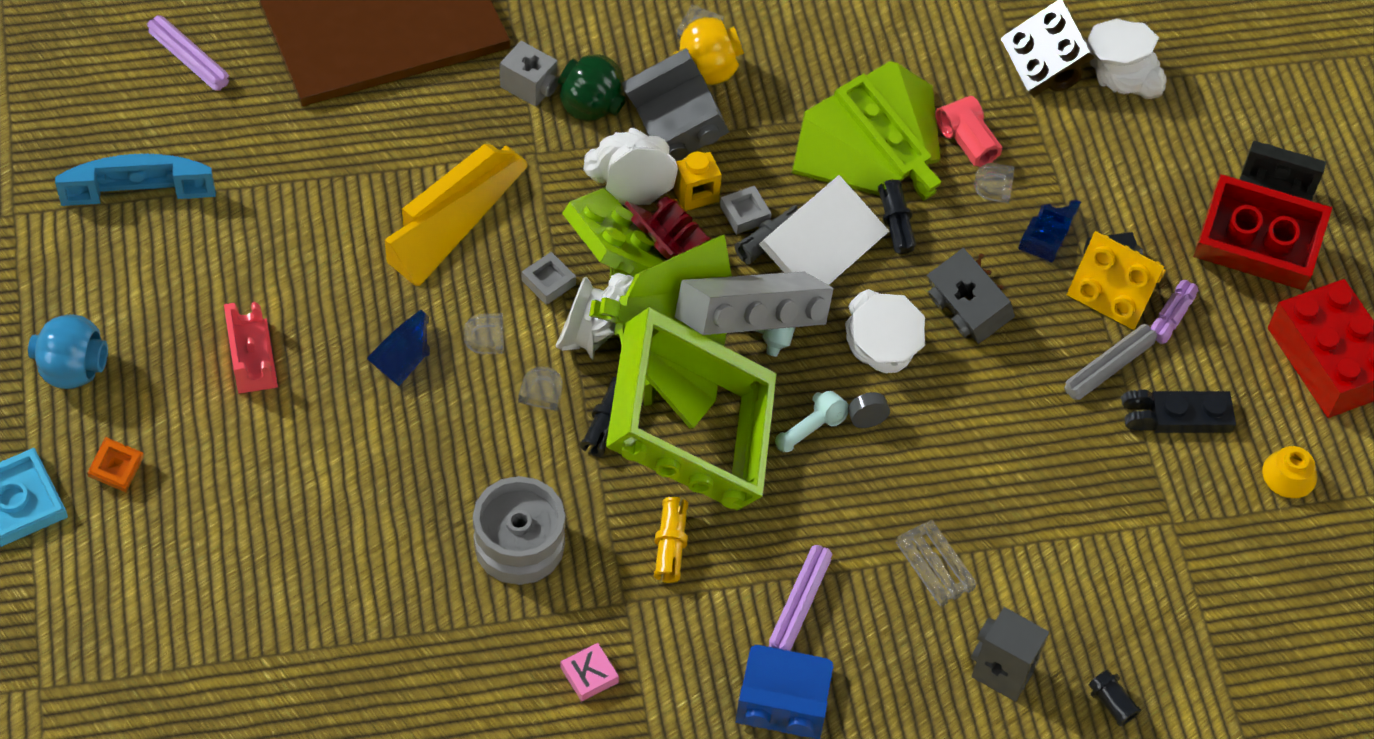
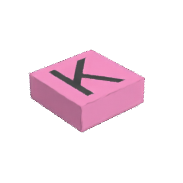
[561,643,619,702]

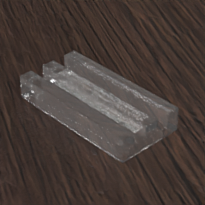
[896,520,977,607]

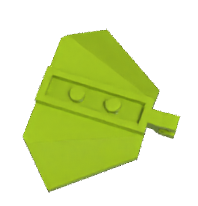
[792,61,942,201]
[589,234,732,429]

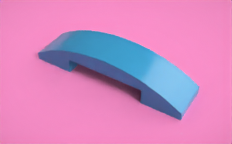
[55,154,216,206]

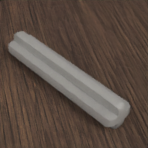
[1064,324,1157,400]

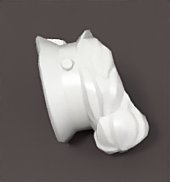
[1087,19,1167,99]
[583,128,678,205]
[555,273,634,360]
[845,289,925,373]

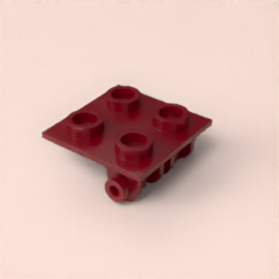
[624,197,711,259]

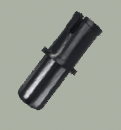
[878,179,916,254]

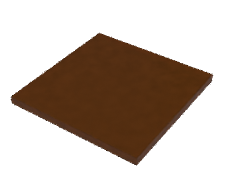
[258,0,510,107]

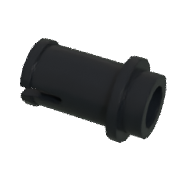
[1089,670,1141,726]

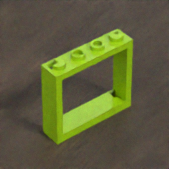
[606,307,777,511]

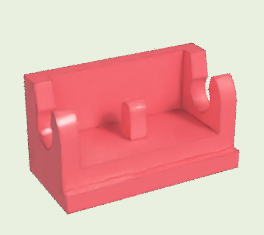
[224,302,278,394]

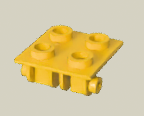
[1066,231,1166,330]

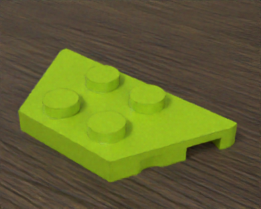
[562,188,666,277]

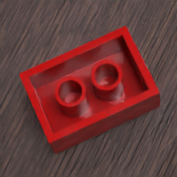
[1193,174,1333,291]
[1267,278,1374,418]

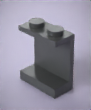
[622,48,730,161]

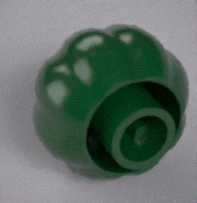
[558,54,627,122]

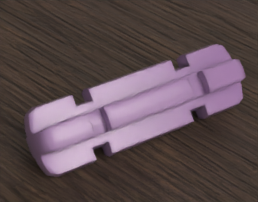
[1151,280,1199,344]

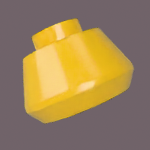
[1262,446,1317,498]

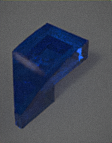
[1018,200,1081,263]
[367,310,430,386]

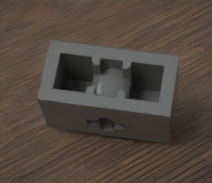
[927,247,1015,344]
[971,607,1050,702]

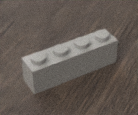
[675,271,834,335]

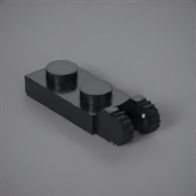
[1121,390,1236,433]

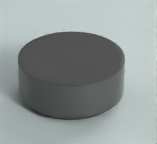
[848,392,890,428]

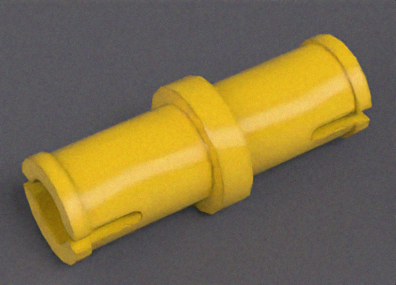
[654,497,689,583]

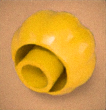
[674,17,744,85]

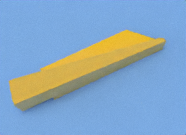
[385,144,527,286]

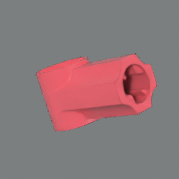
[935,95,1003,168]

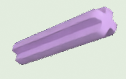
[147,15,229,91]
[769,545,832,651]

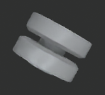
[473,476,565,585]

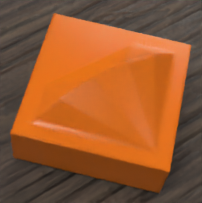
[87,437,144,492]

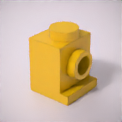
[673,151,722,211]

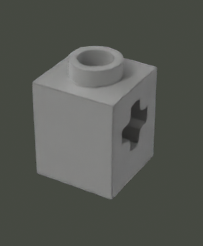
[500,41,559,107]

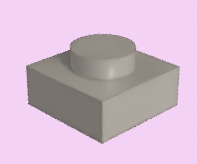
[720,185,771,234]
[521,252,576,305]

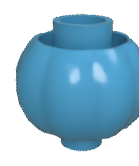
[28,314,108,389]

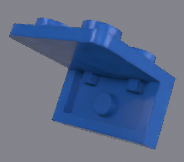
[735,645,833,739]

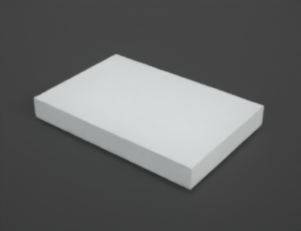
[759,175,889,285]

